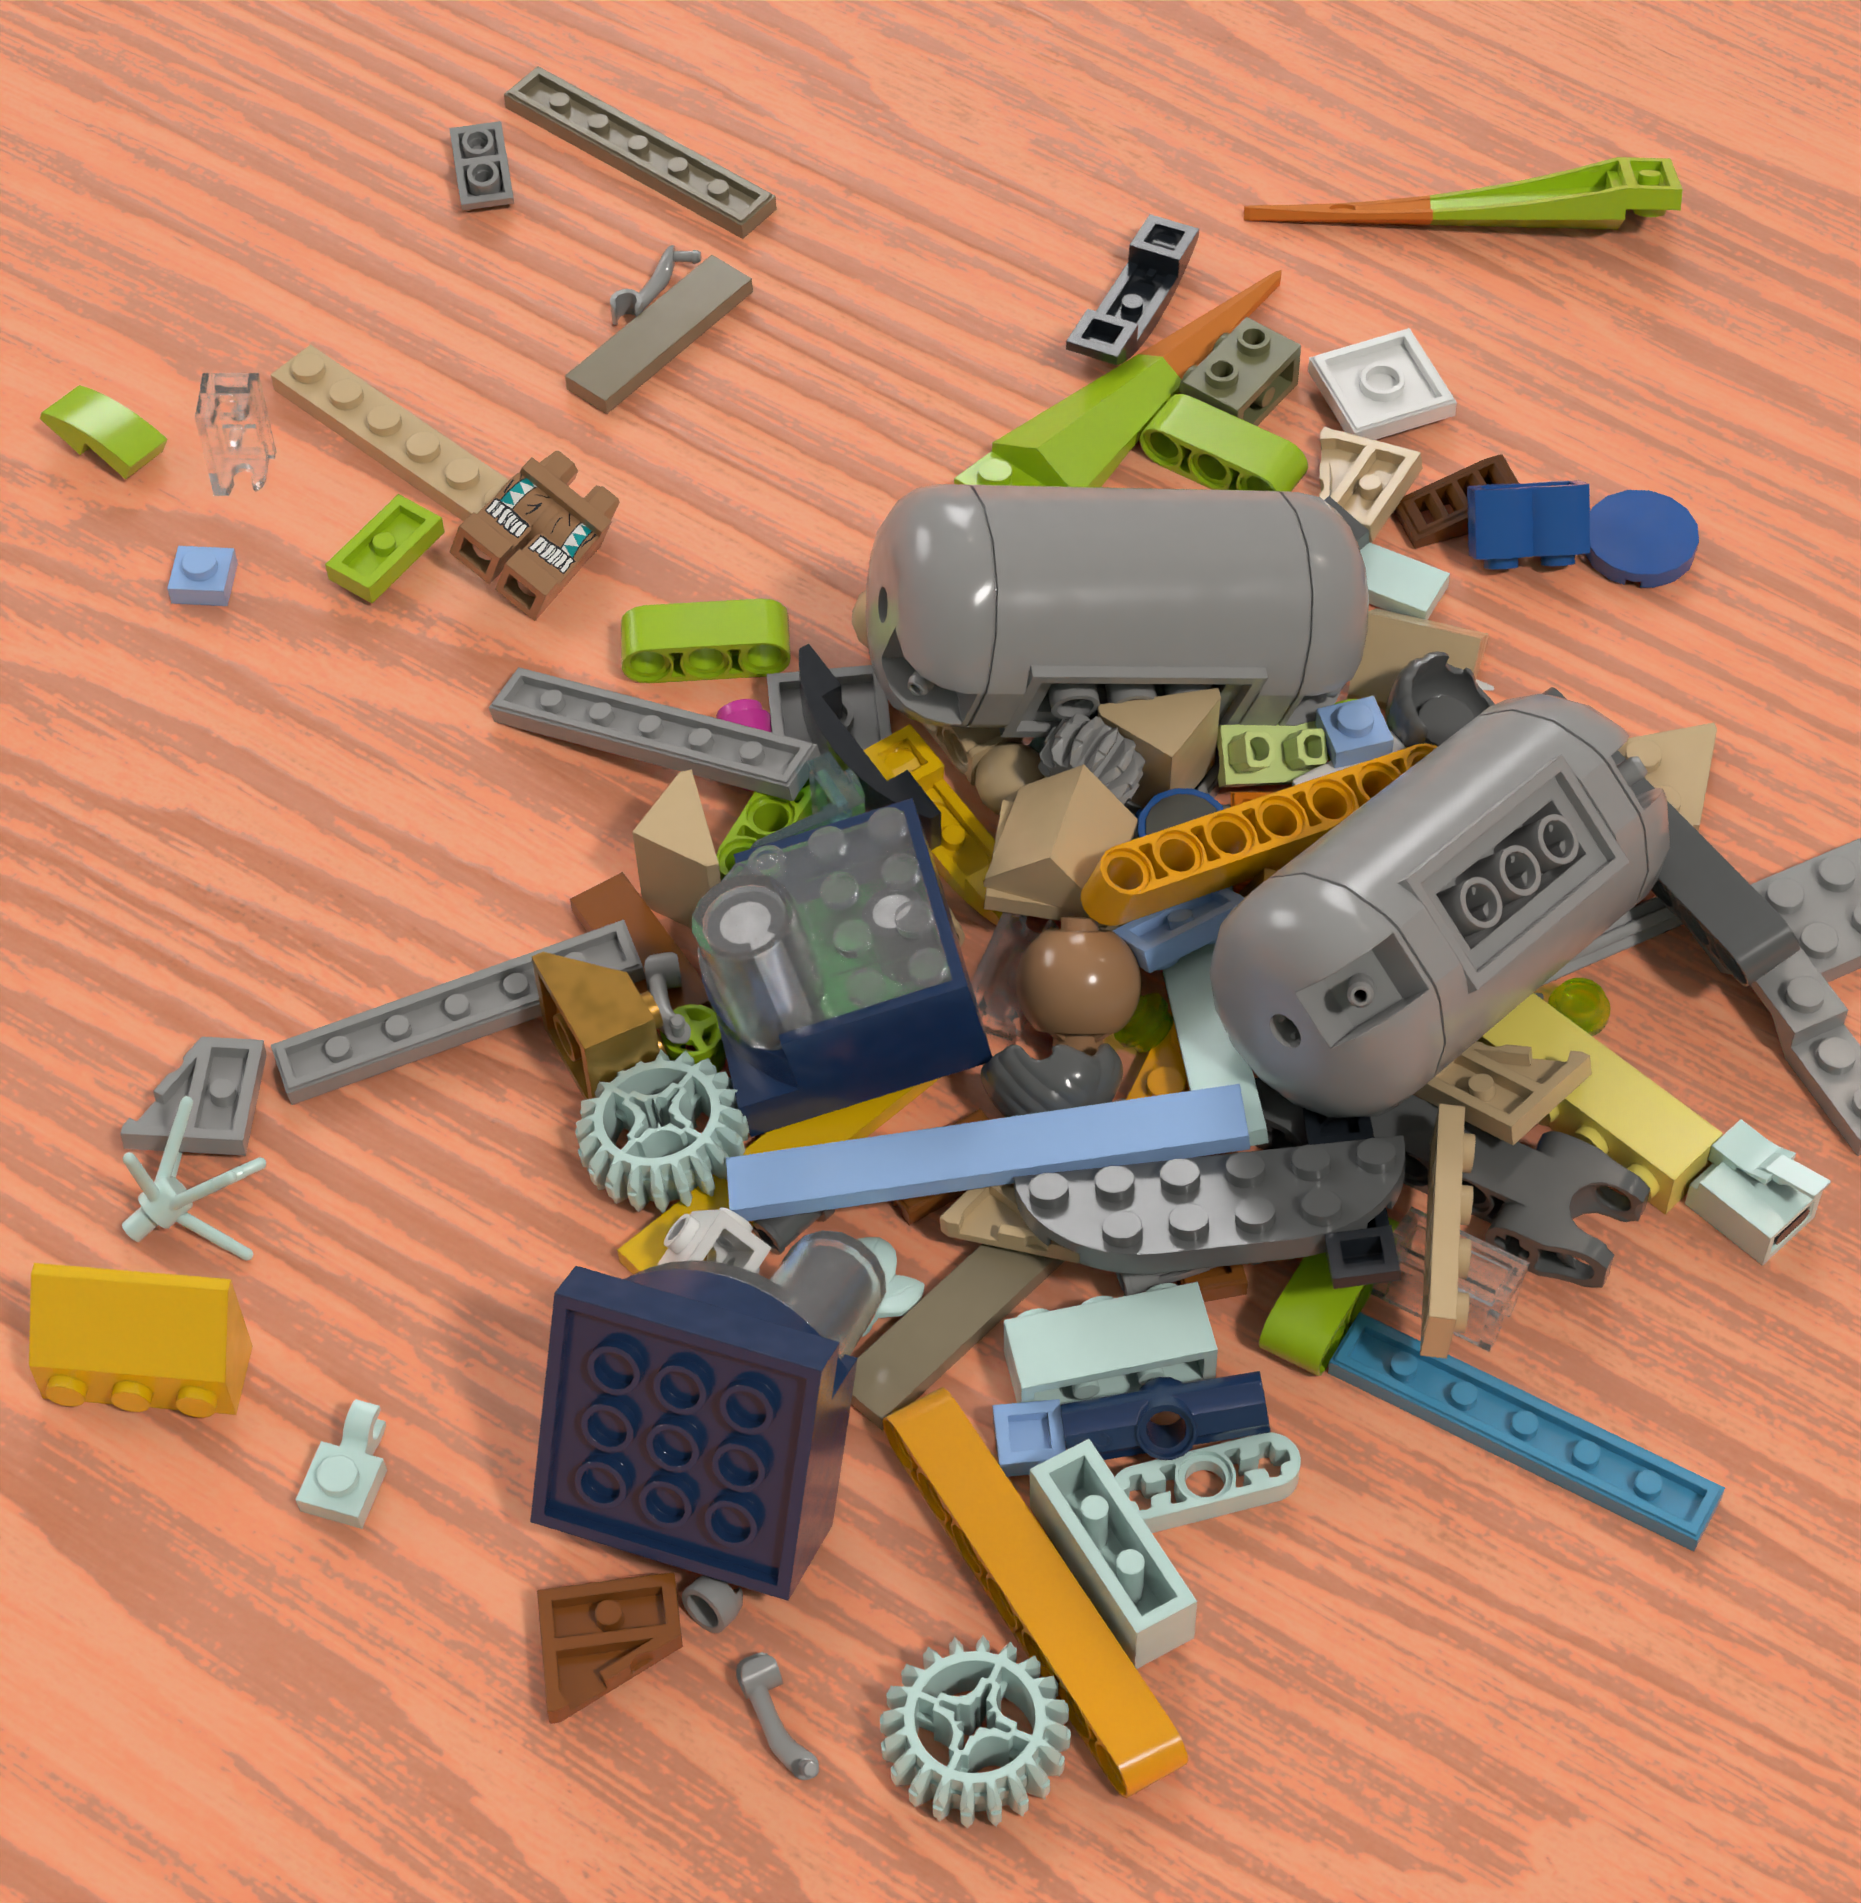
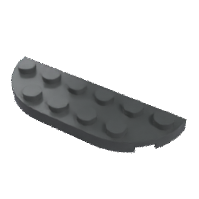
[1013,1135,1405,1274]

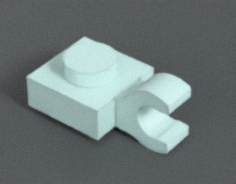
[296,1399,387,1529]

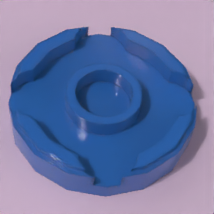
[1585,490,1699,588]

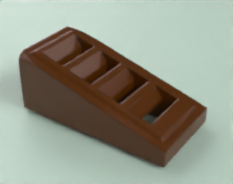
[1394,454,1520,549]

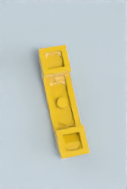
[863,724,1021,928]

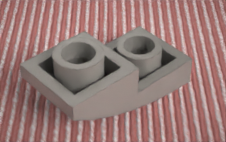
[449,121,514,211]

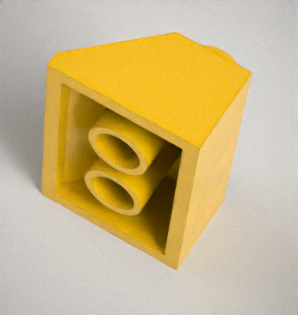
[29,1263,253,1418]

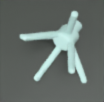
[122,1096,266,1261]

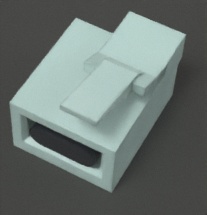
[1685,1119,1831,1266]

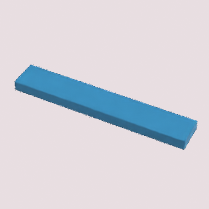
[1328,1312,1725,1552]

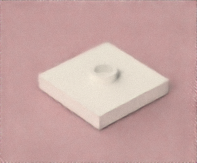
[1308,328,1457,440]

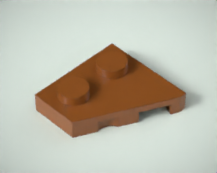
[537,1572,683,1724]

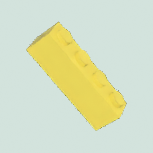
[1477,993,1723,1215]

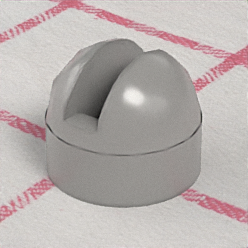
[682,1575,743,1633]

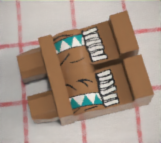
[450,451,620,621]

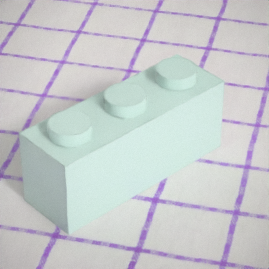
[1004,1282,1218,1408]
[1030,1439,1197,1669]

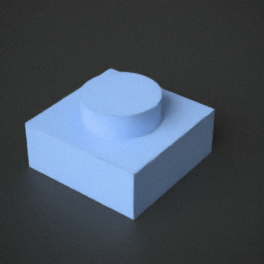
[167,546,238,606]
[1315,696,1394,768]
[993,1399,1066,1477]

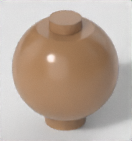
[1016,917,1142,1056]

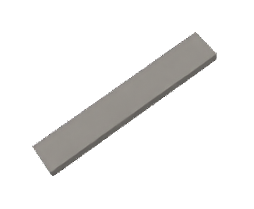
[489,667,822,801]
[271,920,646,1105]

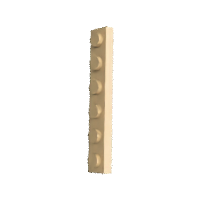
[271,344,509,521]

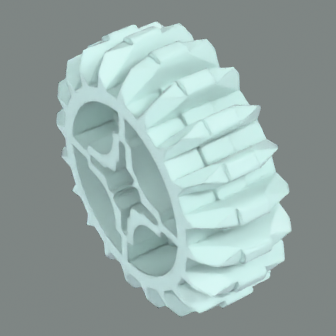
[575,1049,749,1213]
[880,1635,1071,1829]

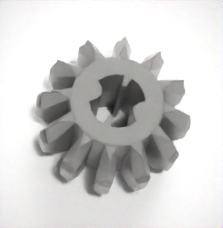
[1038,713,1146,805]

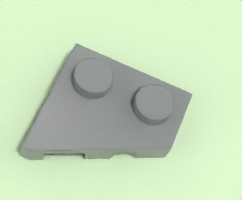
[120,1037,267,1156]

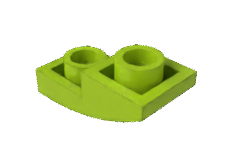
[39,385,168,480]

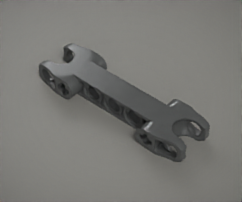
[1254,1078,1650,1288]

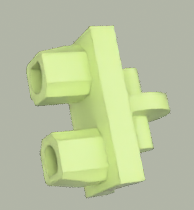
[1217,721,1328,787]

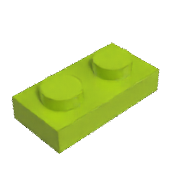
[325,494,445,603]

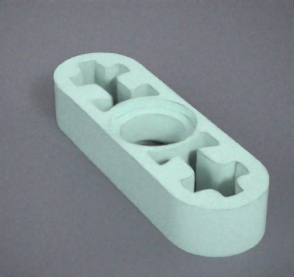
[1115,1432,1301,1533]

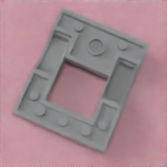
[1691,838,1861,1156]

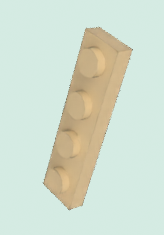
[1420,1103,1475,1359]

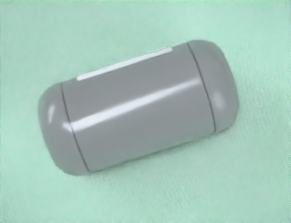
[866,484,1369,737]
[1210,694,1670,1118]

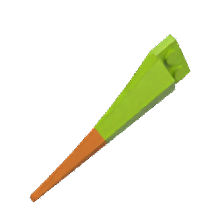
[1244,157,1683,230]
[954,269,1282,487]

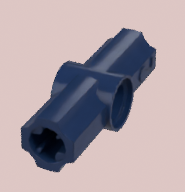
[1061,1371,1271,1460]

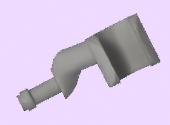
[610,245,701,325]
[644,952,691,1044]
[736,1652,819,1780]

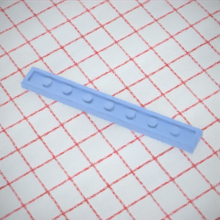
[726,1084,1250,1221]

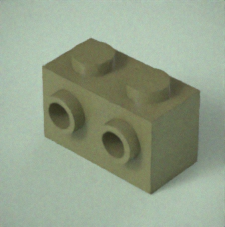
[1179,317,1301,426]

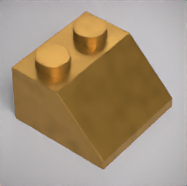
[531,952,667,1100]

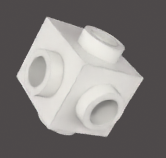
[657,1207,771,1285]

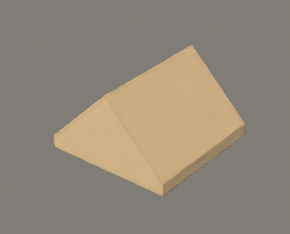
[1347,608,1489,710]
[1097,688,1221,808]
[984,764,1138,916]
[632,769,722,931]

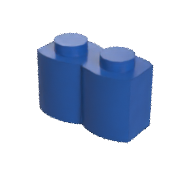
[1467,480,1590,569]

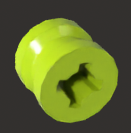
[660,1004,726,1073]

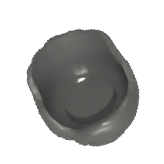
[1385,651,1495,748]
[980,1043,1123,1117]

